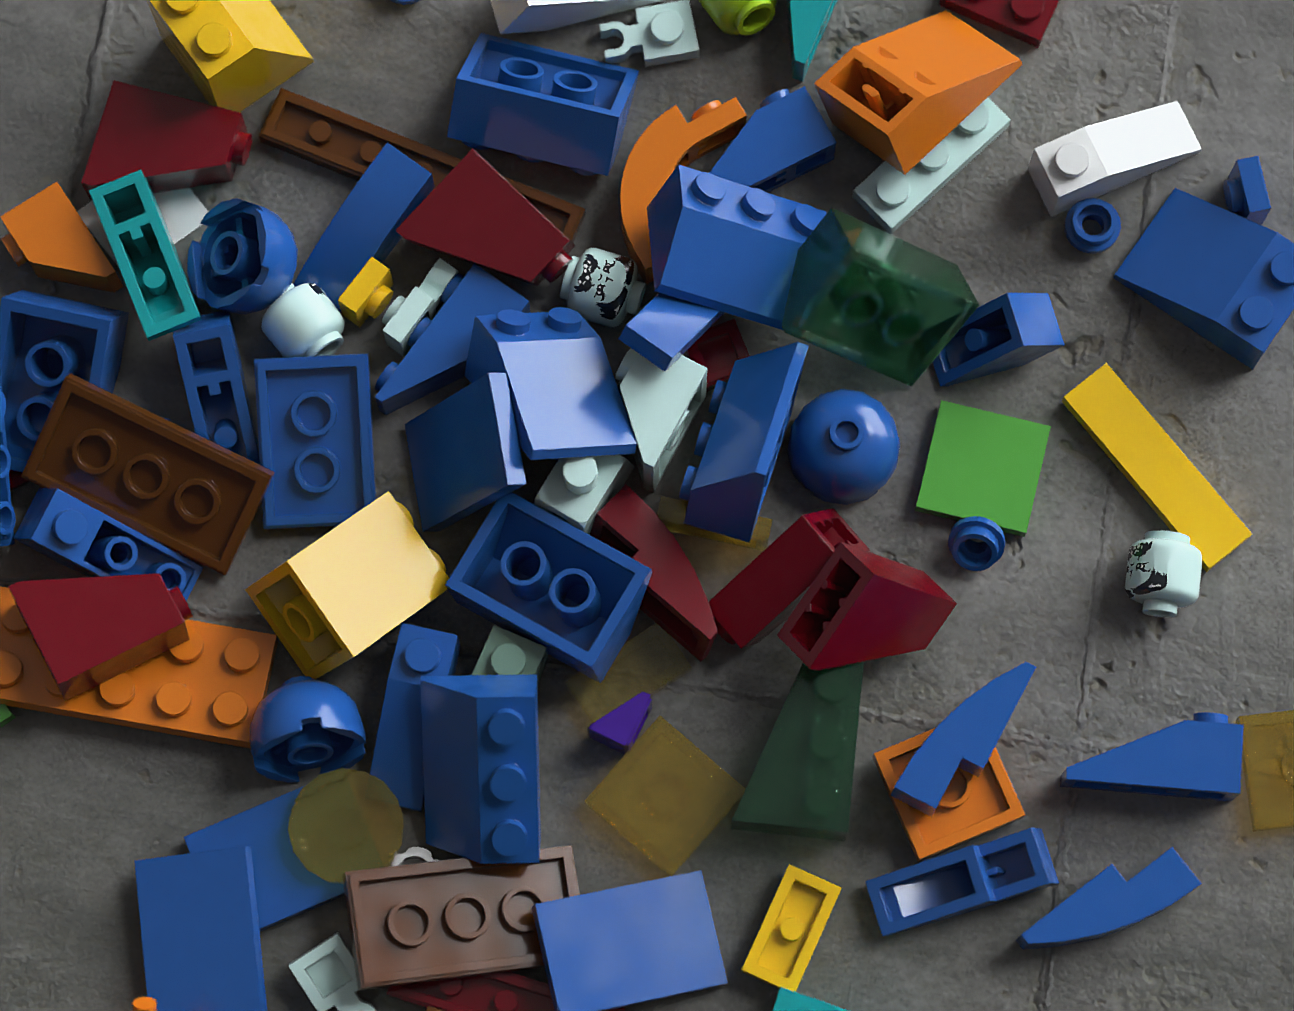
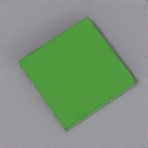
[915,400,1051,537]

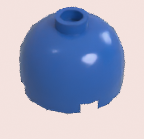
[187,198,298,314]
[787,389,900,505]
[250,676,366,782]

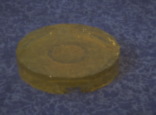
[288,768,405,885]

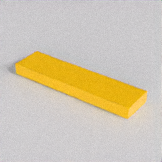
[1061,363,1252,572]

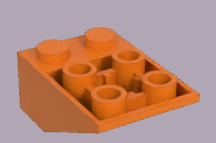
[814,10,1022,175]

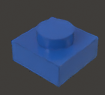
[1223,156,1271,225]

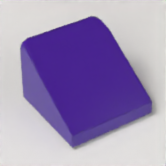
[587,691,652,755]

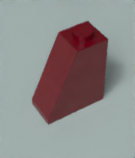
[81,80,252,200]
[396,148,575,286]
[709,508,870,649]
[777,542,957,671]
[8,573,193,701]

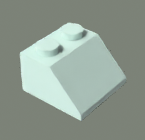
[615,348,708,493]

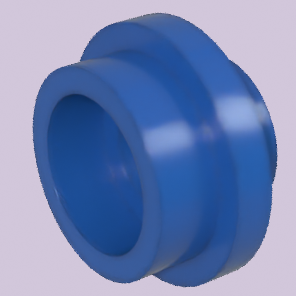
[1064,198,1121,254]
[948,516,1005,571]

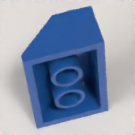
[447,33,639,176]
[647,164,832,336]
[679,342,809,543]
[445,492,652,683]
[420,674,541,864]

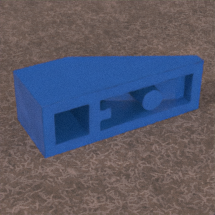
[709,86,836,193]
[173,310,260,465]
[365,623,461,812]
[1060,712,1244,801]

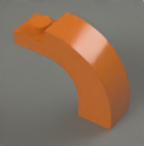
[620,97,747,285]

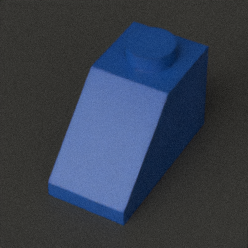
[924,292,1064,386]

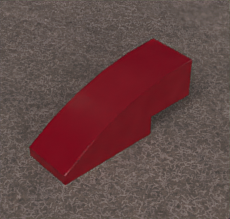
[590,484,718,662]

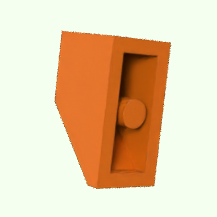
[0,182,123,292]

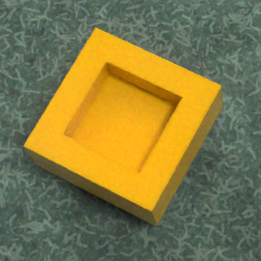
[338,257,394,327]

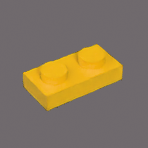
[741,864,842,992]

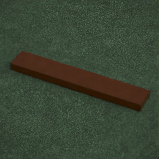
[259,88,586,254]

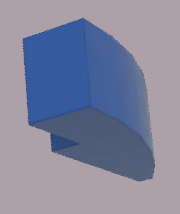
[293,142,435,314]
[891,662,1036,817]
[865,827,1059,937]
[1016,847,1202,949]

